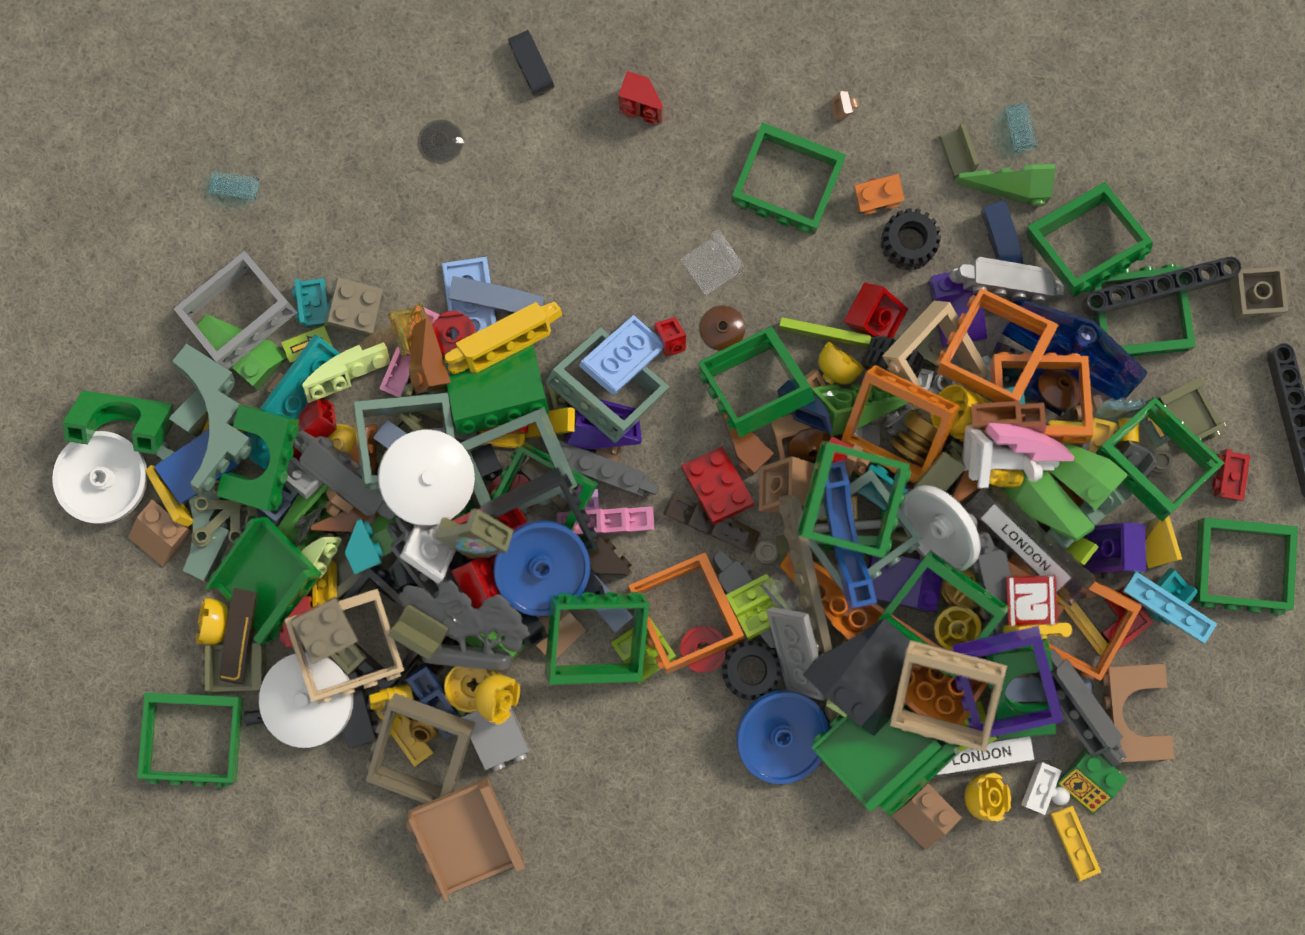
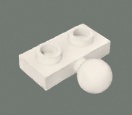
[1021,761,1070,815]

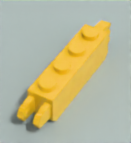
[444,302,562,375]

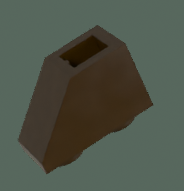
[589,537,632,576]

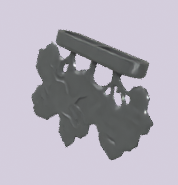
[397,580,530,671]

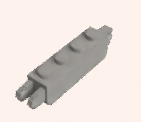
[949,257,1064,304]

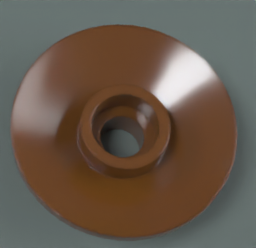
[700,305,745,350]
[1037,369,1080,410]
[787,428,831,464]

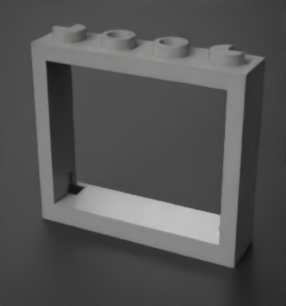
[174,251,297,370]

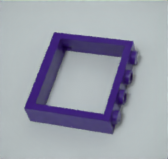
[953,626,1064,738]

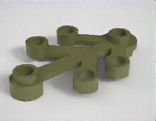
[191,477,259,548]

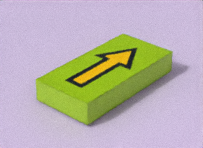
[281,326,333,365]

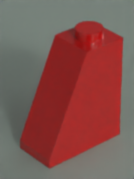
[292,397,337,461]

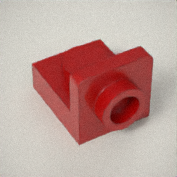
[654,317,686,357]

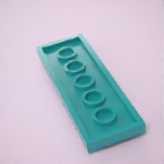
[242,334,340,470]

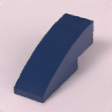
[981,200,1024,264]
[777,380,832,434]
[406,663,461,740]

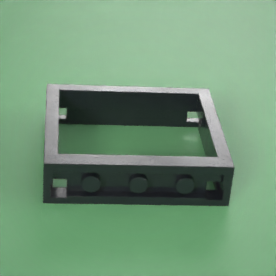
[480,467,599,555]
[342,565,420,689]

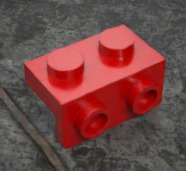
[1212,449,1251,501]

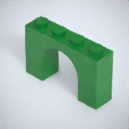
[63,390,173,454]
[217,405,299,511]
[986,638,1056,739]

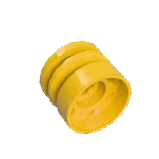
[931,384,991,442]
[444,666,500,712]

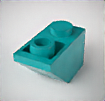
[345,517,384,574]

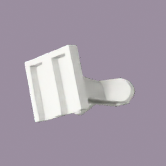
[962,424,1059,488]

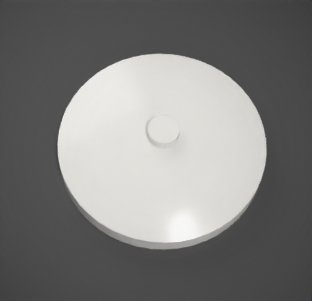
[378,430,474,525]
[52,431,148,524]
[900,485,980,572]
[259,652,354,748]

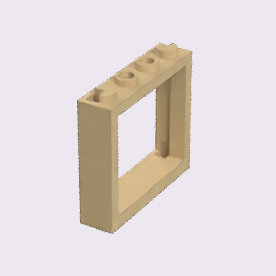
[882,301,990,425]
[285,588,404,704]
[890,641,1007,752]

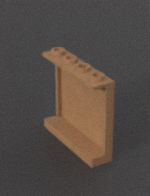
[405,777,525,902]

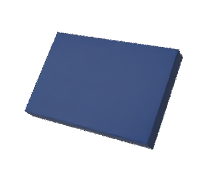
[154,429,240,505]

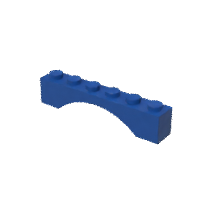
[822,461,877,609]

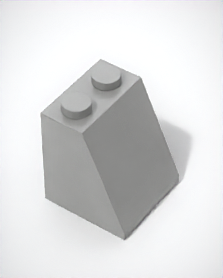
[461,706,530,772]

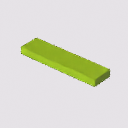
[778,317,871,348]

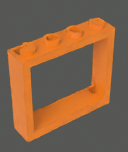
[936,288,1058,402]
[990,352,1094,444]
[841,365,960,484]
[628,553,744,675]
[1049,559,1142,681]

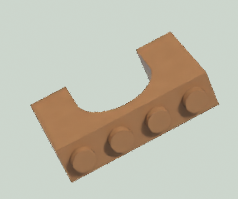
[1101,664,1174,762]

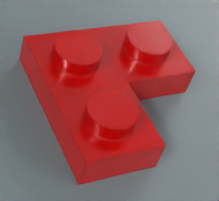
[1101,586,1154,650]

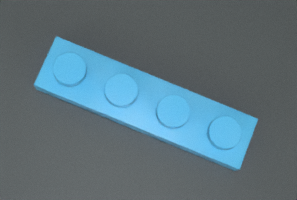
[1122,572,1217,644]

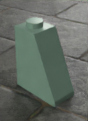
[169,390,232,437]

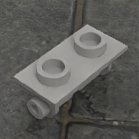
[881,403,914,438]

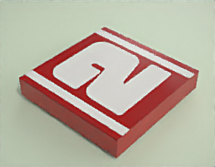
[1006,575,1058,626]

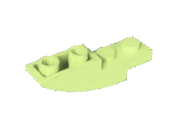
[302,342,390,403]
[301,537,342,579]

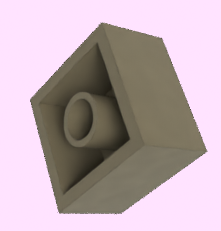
[1230,266,1289,320]
[324,277,383,336]
[291,596,358,664]

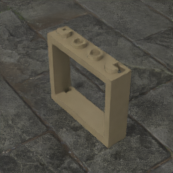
[365,693,475,803]

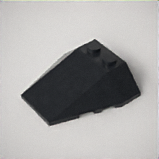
[803,618,914,736]

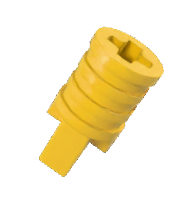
[989,469,1024,488]
[369,683,413,710]

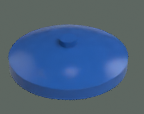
[493,520,590,616]
[736,690,829,784]

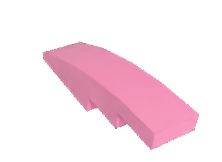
[379,306,440,397]
[986,423,1074,461]
[557,506,654,535]

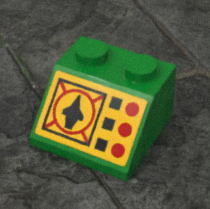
[1057,747,1128,814]

